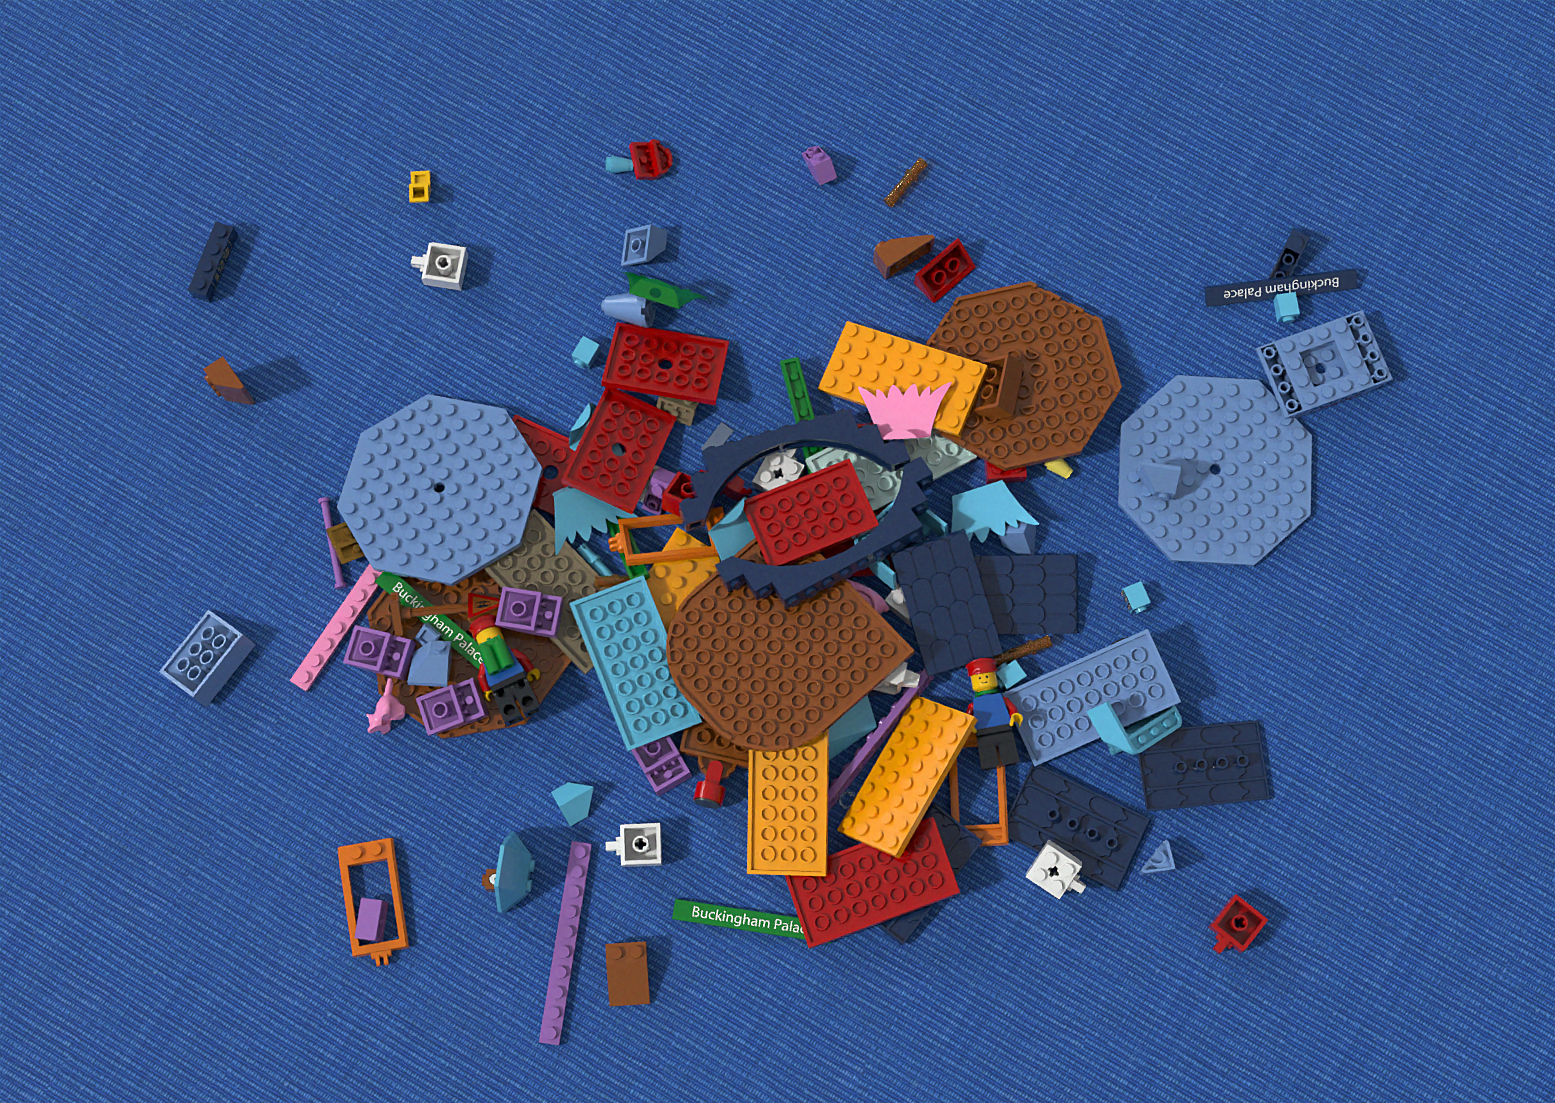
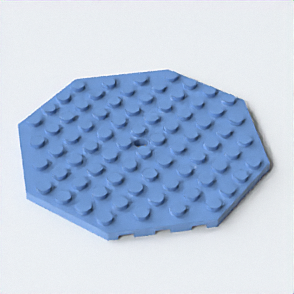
[1118,375,1312,567]
[337,394,543,586]

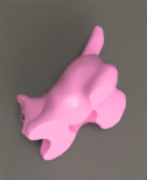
[366,678,406,734]

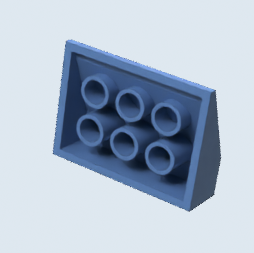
[159,610,256,707]

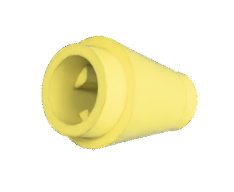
[1044,458,1073,479]

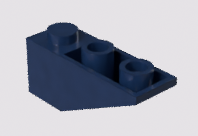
[1268,227,1311,279]

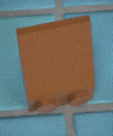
[873,234,935,280]
[605,941,650,1007]

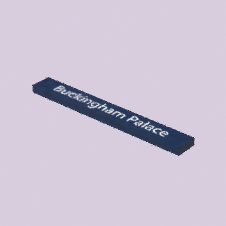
[1204,268,1357,307]

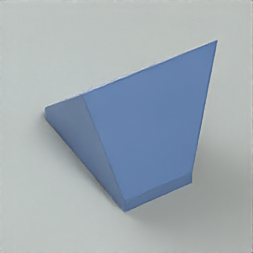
[997,512,1036,555]
[1138,840,1176,875]

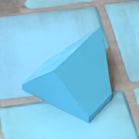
[551,782,594,827]

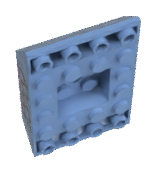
[1255,310,1393,419]

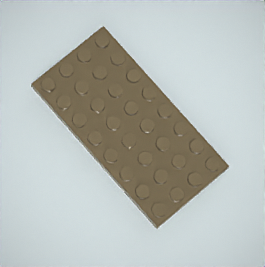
[483,509,610,675]

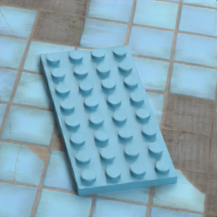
[569,575,702,752]

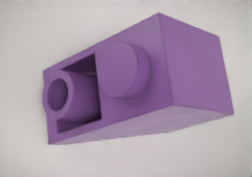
[802,146,837,185]
[642,467,676,515]

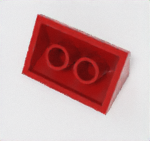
[914,238,976,303]

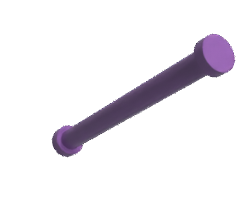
[318,497,347,589]

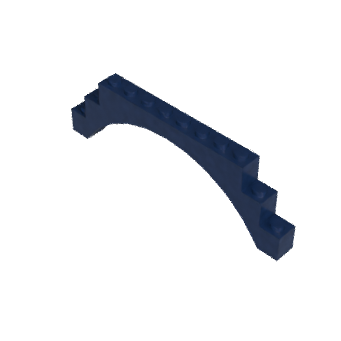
[679,409,911,531]
[715,456,934,609]

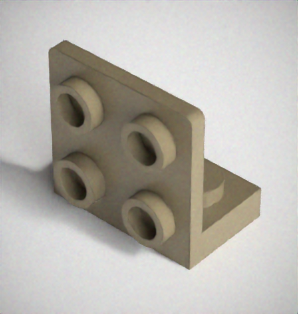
[657,396,699,426]

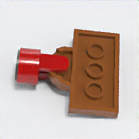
[679,716,749,809]

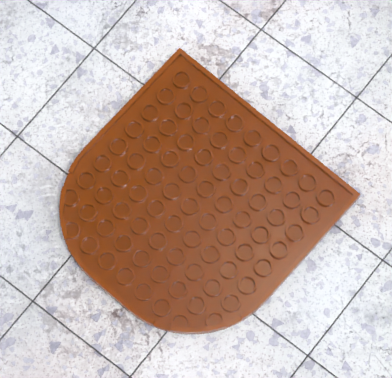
[666,538,915,752]

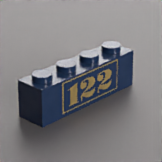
[188,221,238,303]

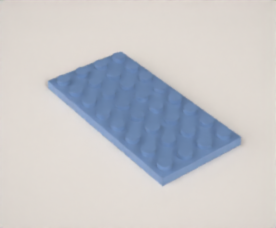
[1002,629,1181,766]

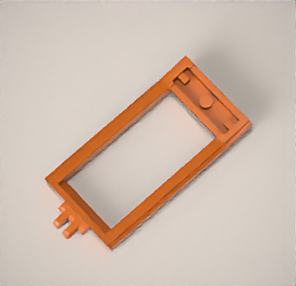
[608,506,724,566]
[949,731,1009,846]
[338,838,410,967]

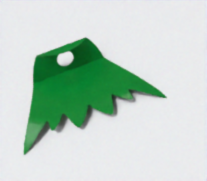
[622,272,710,309]

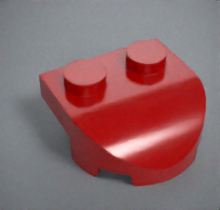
[629,139,673,180]
[721,475,752,501]

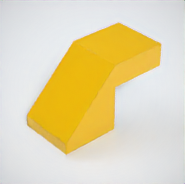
[409,171,431,203]

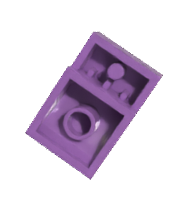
[495,587,564,639]
[343,625,416,681]
[416,678,489,736]
[631,735,692,797]

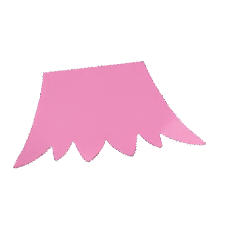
[858,382,952,440]

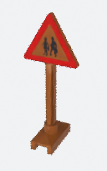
[390,592,500,636]

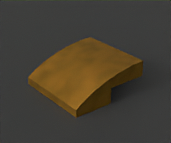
[326,522,365,564]

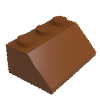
[970,354,1024,419]
[203,356,256,405]

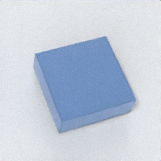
[414,622,442,646]

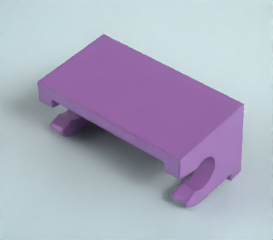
[355,898,389,942]

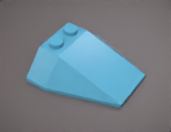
[829,695,877,760]
[494,831,535,913]

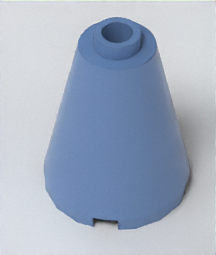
[601,293,656,328]

